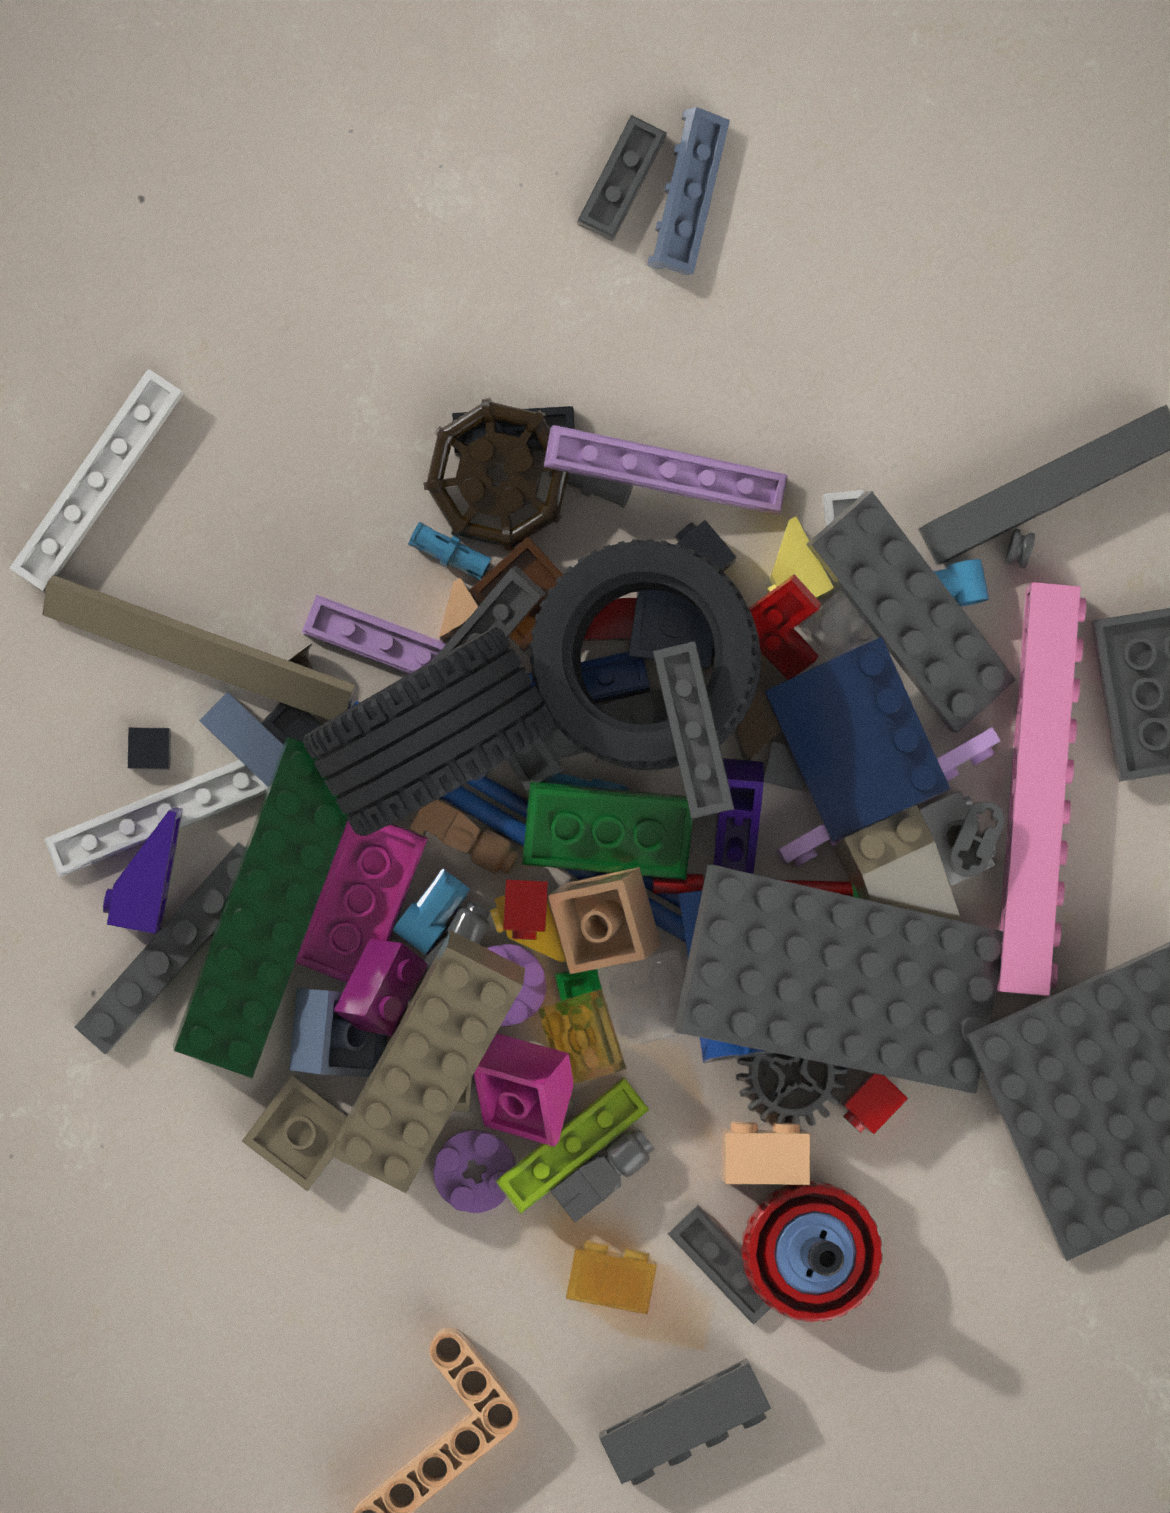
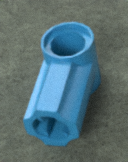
[934,559,989,607]
[393,868,471,956]

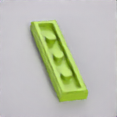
[495,1078,649,1214]

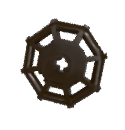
[423,398,569,551]

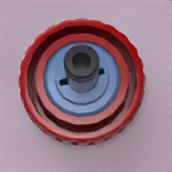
[741,1181,883,1323]

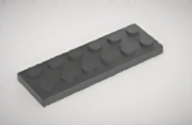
[806,491,1016,733]

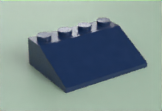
[765,637,950,842]

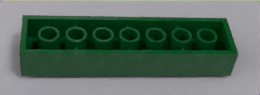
[173,737,349,1078]

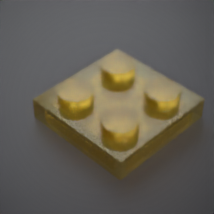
[538,989,627,1084]

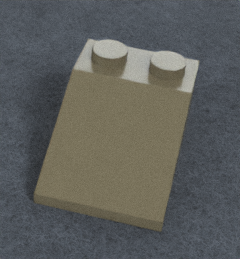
[834,804,962,922]

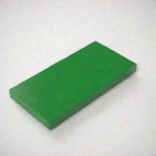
[522,782,693,880]

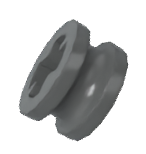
[1005,528,1035,569]

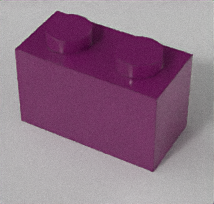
[333,939,428,1036]

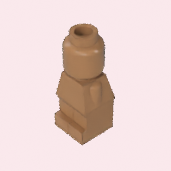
[410,799,519,874]

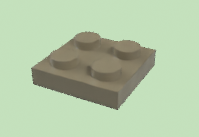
[242,1074,348,1191]

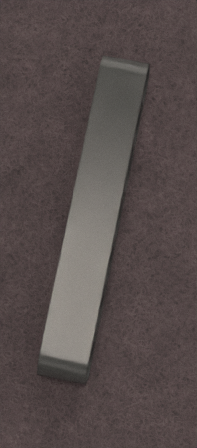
[918,405,1170,566]

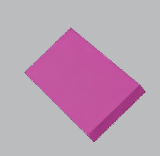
[295,820,428,983]

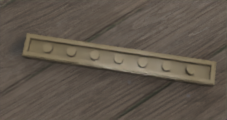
[42,575,356,720]

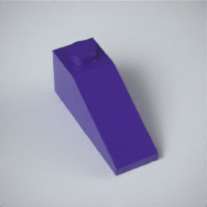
[713,758,764,874]
[103,807,183,934]

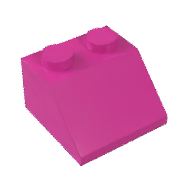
[474,1033,574,1147]

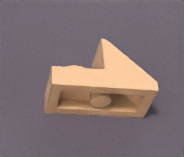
[439,578,478,641]

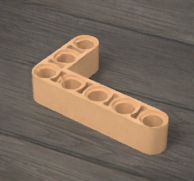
[353,1327,520,1513]

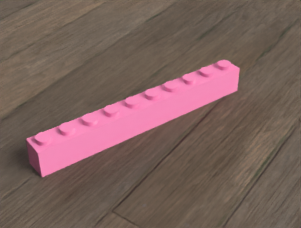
[996,582,1086,996]

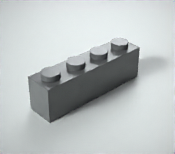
[599,1358,771,1485]

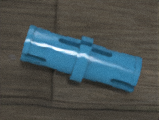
[408,522,492,581]

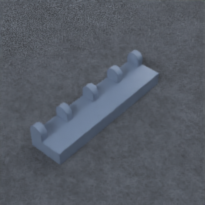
[647,107,730,275]

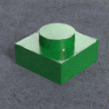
[555,969,606,1014]

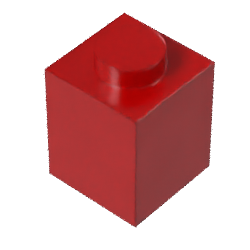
[503,879,548,940]
[841,1073,909,1134]

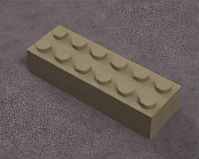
[332,930,525,1193]

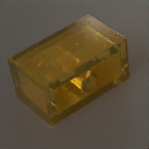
[566,1240,657,1315]

